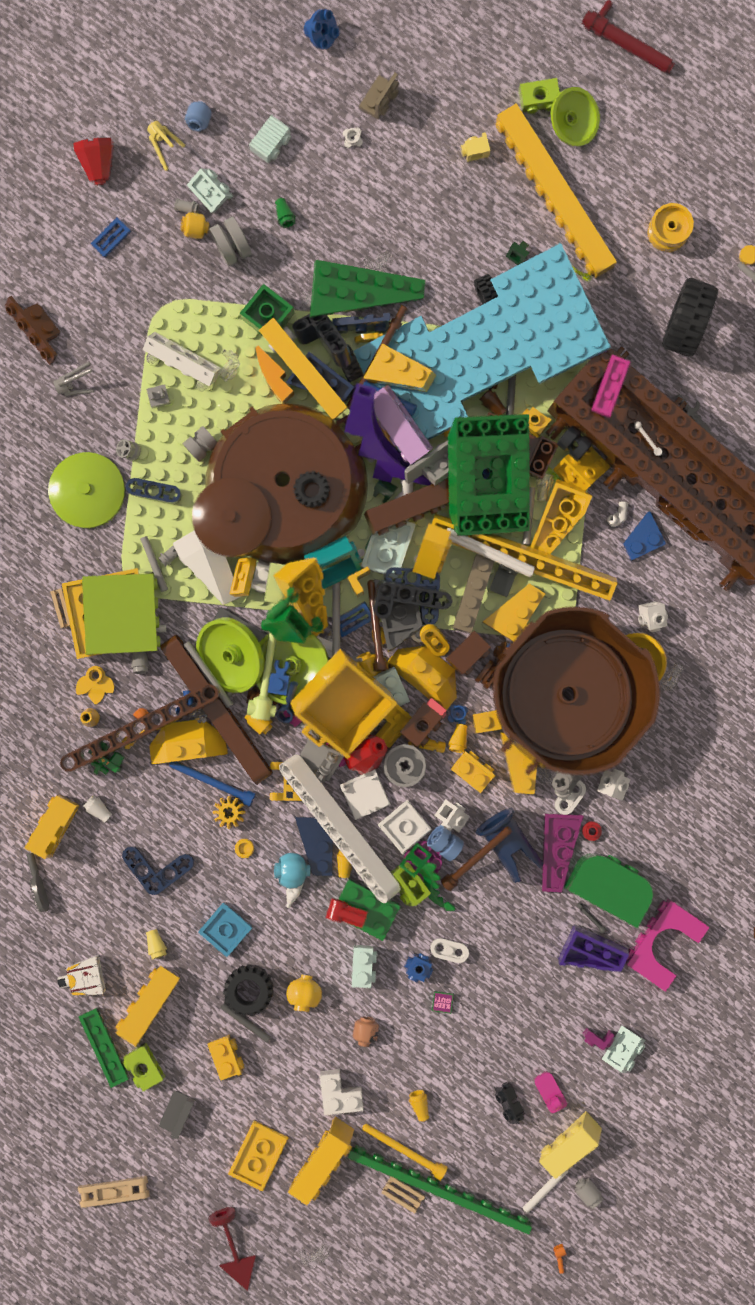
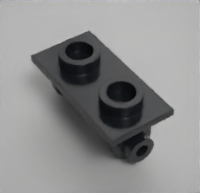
[494,1082,525,1125]

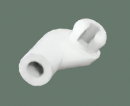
[395,479,413,499]
[607,502,628,527]

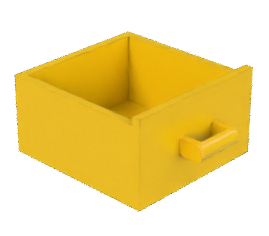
[290,648,398,759]

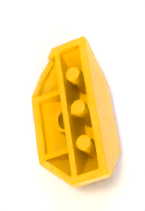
[387,645,457,710]
[149,719,228,764]

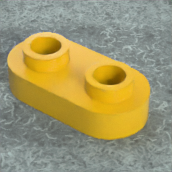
[419,624,450,656]

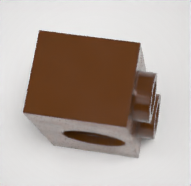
[400,702,443,749]

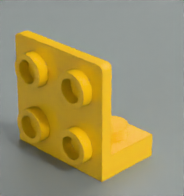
[553,445,610,491]

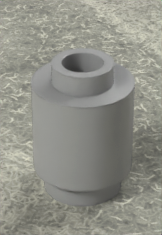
[574,1178,603,1209]

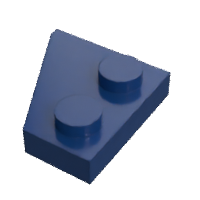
[623,511,666,561]

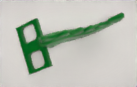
[399,843,456,911]

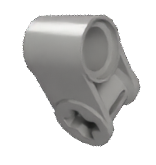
[552,772,582,799]

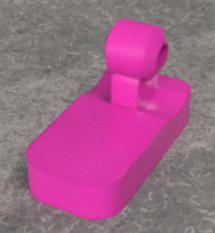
[534,1072,567,1113]

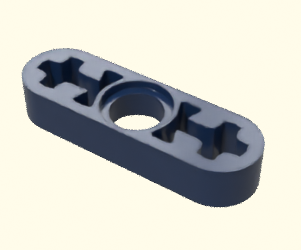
[126,478,182,504]

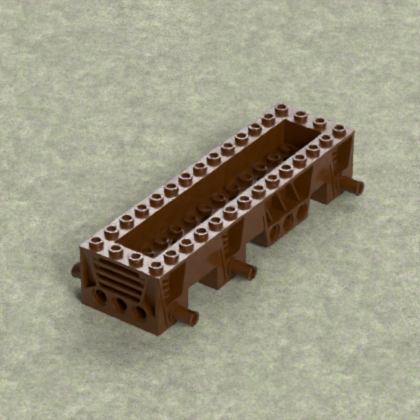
[545,347,755,592]

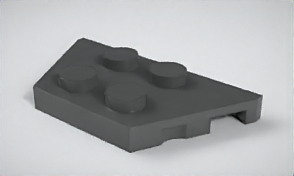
[374,579,422,652]

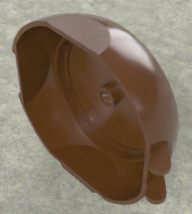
[205,403,368,565]
[493,607,660,775]

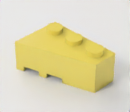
[539,1111,602,1179]

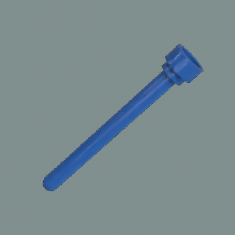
[169,761,256,807]

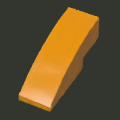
[256,346,294,404]

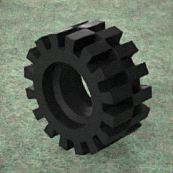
[473,274,498,305]
[341,344,363,383]
[293,471,330,508]

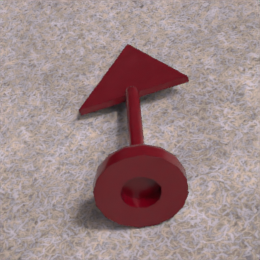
[209,1207,256,1291]

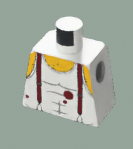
[58,955,106,995]

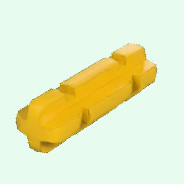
[408,739,446,753]

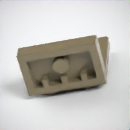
[359,72,399,119]

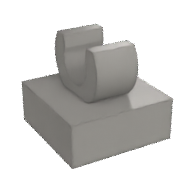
[146,384,170,409]

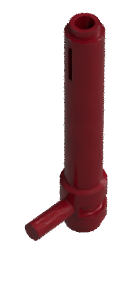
[581,0,675,73]

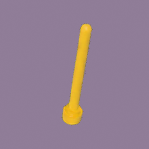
[362,1124,448,1181]

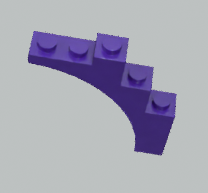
[345,383,431,486]

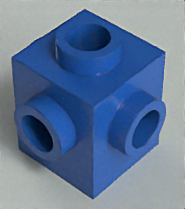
[404,953,434,983]

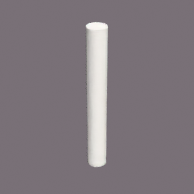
[522,1170,569,1213]

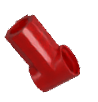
[325,898,367,928]

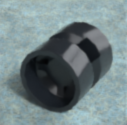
[557,425,594,462]

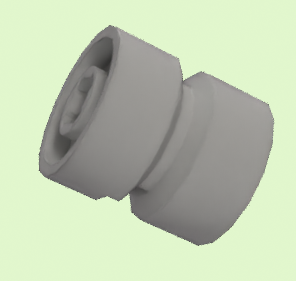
[182,426,217,462]

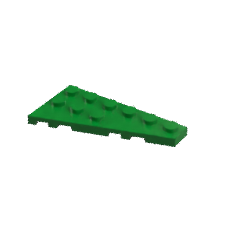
[310,260,425,318]

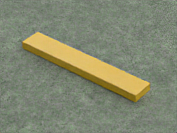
[259,318,348,420]

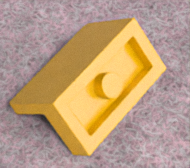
[348,567,370,598]

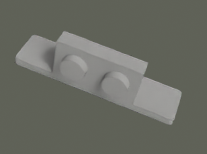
[405,440,449,486]

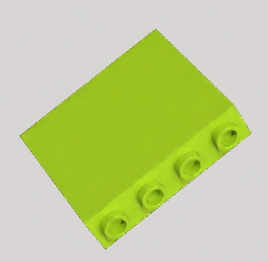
[82,574,160,655]

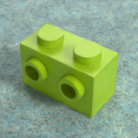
[390,862,431,906]

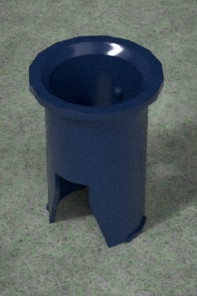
[476,808,544,883]

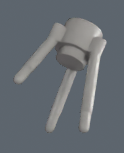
[54,362,94,397]

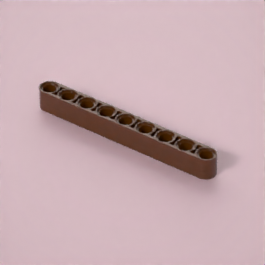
[160,634,273,785]
[60,684,220,772]

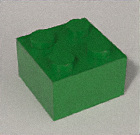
[240,283,295,337]

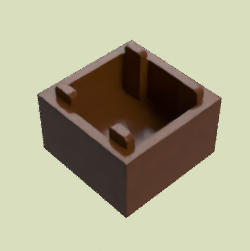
[445,630,491,676]

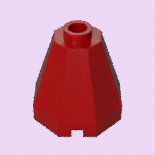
[73,138,114,186]
[343,734,387,775]

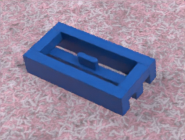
[90,217,131,258]
[340,601,372,638]

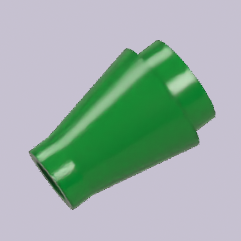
[275,198,296,228]

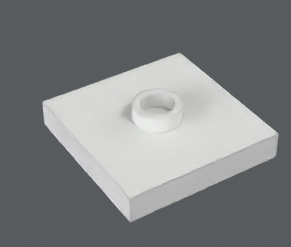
[378,800,432,854]

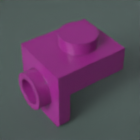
[582,1027,614,1051]

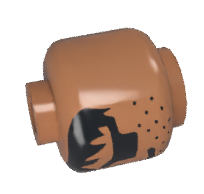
[352,1016,379,1047]

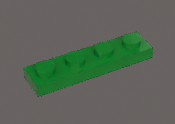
[78,1008,129,1088]

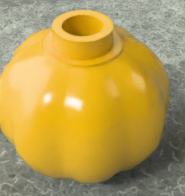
[286,975,322,1012]

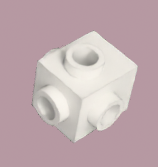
[638,601,668,632]
[597,769,631,801]
[435,800,470,832]

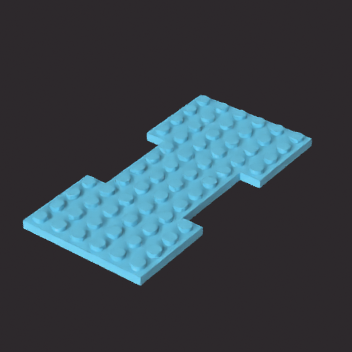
[354,243,611,452]

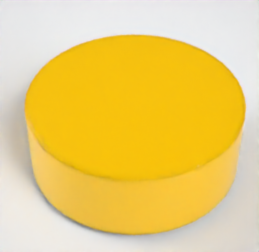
[739,245,755,265]
[235,839,254,858]

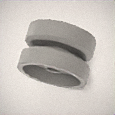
[209,216,252,267]
[383,744,426,787]

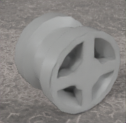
[116,439,141,461]

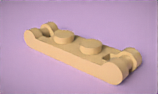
[78,1176,150,1207]

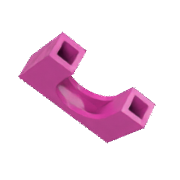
[626,899,710,992]

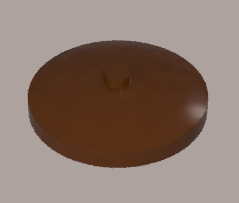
[192,478,272,557]

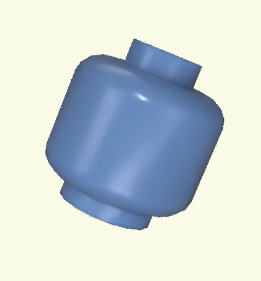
[185,101,212,131]

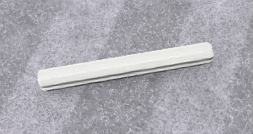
[447,528,535,577]

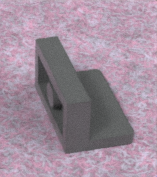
[159,1091,195,1140]

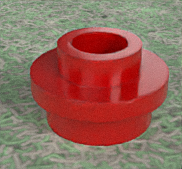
[582,821,602,841]

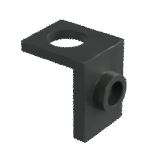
[489,564,518,597]

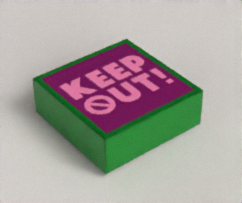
[432,991,454,1014]

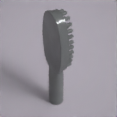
[26,853,49,912]

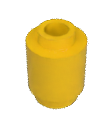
[244,715,273,735]

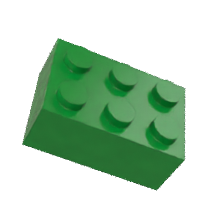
[338,878,401,941]

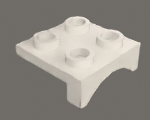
[340,770,391,820]

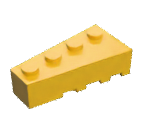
[115,966,180,1047]
[288,1116,355,1206]

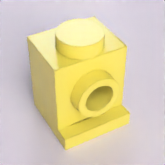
[460,132,490,162]

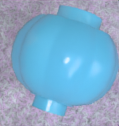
[274,853,310,889]

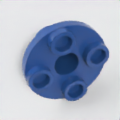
[304,9,340,50]

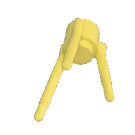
[147,121,185,171]

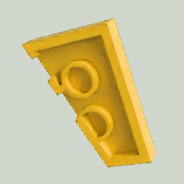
[482,583,545,642]

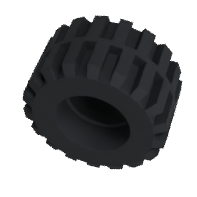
[223,964,274,1017]

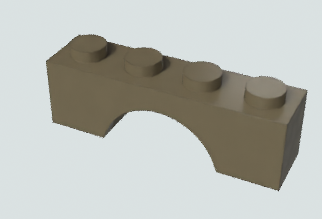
[452,554,494,634]

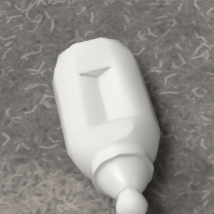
[286,883,304,908]

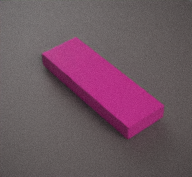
[591,355,630,418]

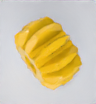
[213,796,246,829]

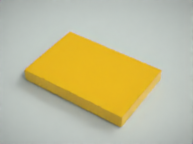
[228,1120,289,1192]

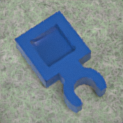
[268,660,291,695]

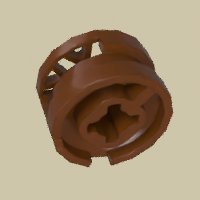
[474,659,496,690]

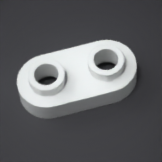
[554,780,586,815]
[430,938,469,963]

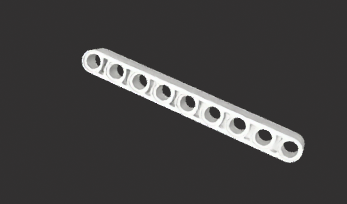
[279,754,400,903]

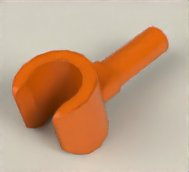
[553,1244,567,1274]

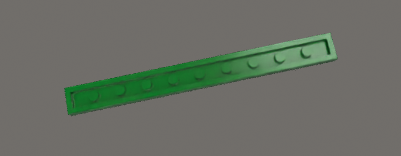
[348,1146,532,1235]

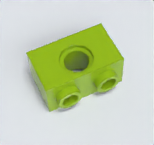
[518,78,560,114]
[123,1043,165,1092]

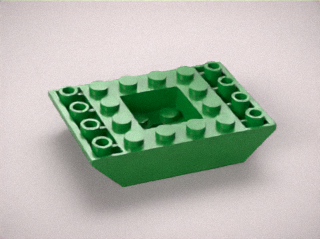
[448,414,530,536]

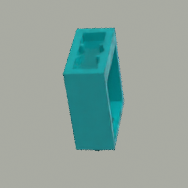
[304,536,362,589]

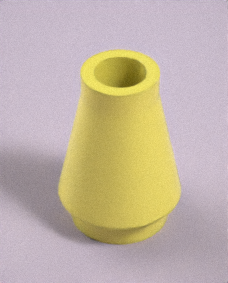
[146,929,167,960]

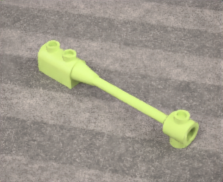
[247,563,286,720]

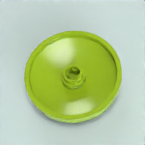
[48,452,125,528]
[196,617,264,693]
[257,633,329,705]

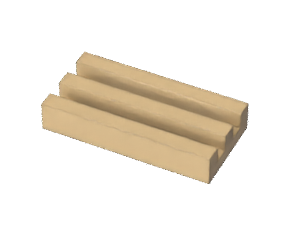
[50,588,70,628]
[381,1176,425,1214]

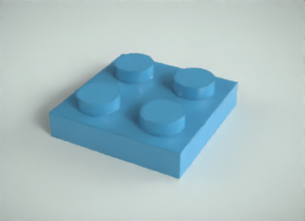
[198,902,253,957]

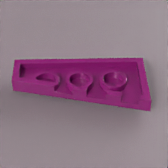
[542,813,584,892]

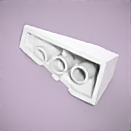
[173,531,240,605]

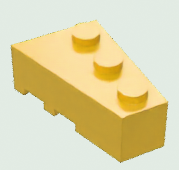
[364,344,436,392]
[412,524,452,579]
[500,733,537,795]
[24,795,80,859]

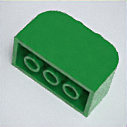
[564,853,653,928]

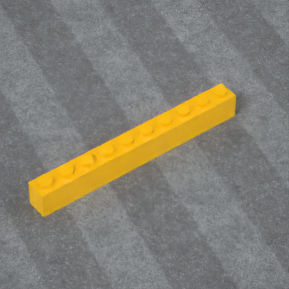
[495,103,617,279]
[432,514,617,601]

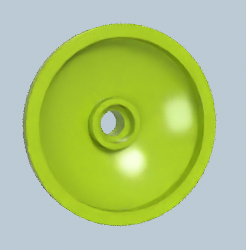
[551,87,600,147]

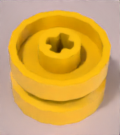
[647,203,694,252]

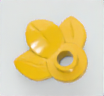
[76,666,114,704]

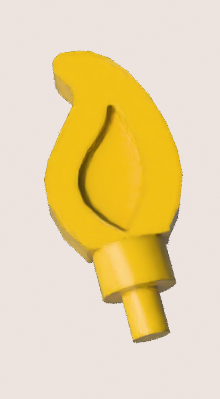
[354,332,384,344]

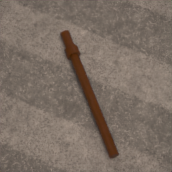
[347,305,408,410]

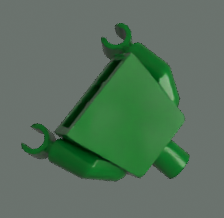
[261,587,323,643]

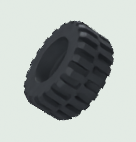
[662,278,718,357]

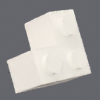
[320,1069,363,1115]

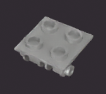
[299,739,344,783]

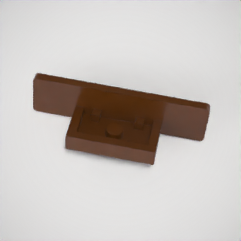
[5,296,61,365]

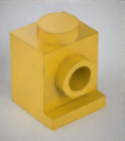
[522,407,551,438]

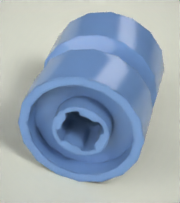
[427,825,464,861]

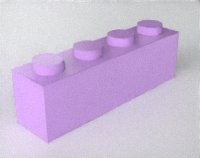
[374,385,433,465]

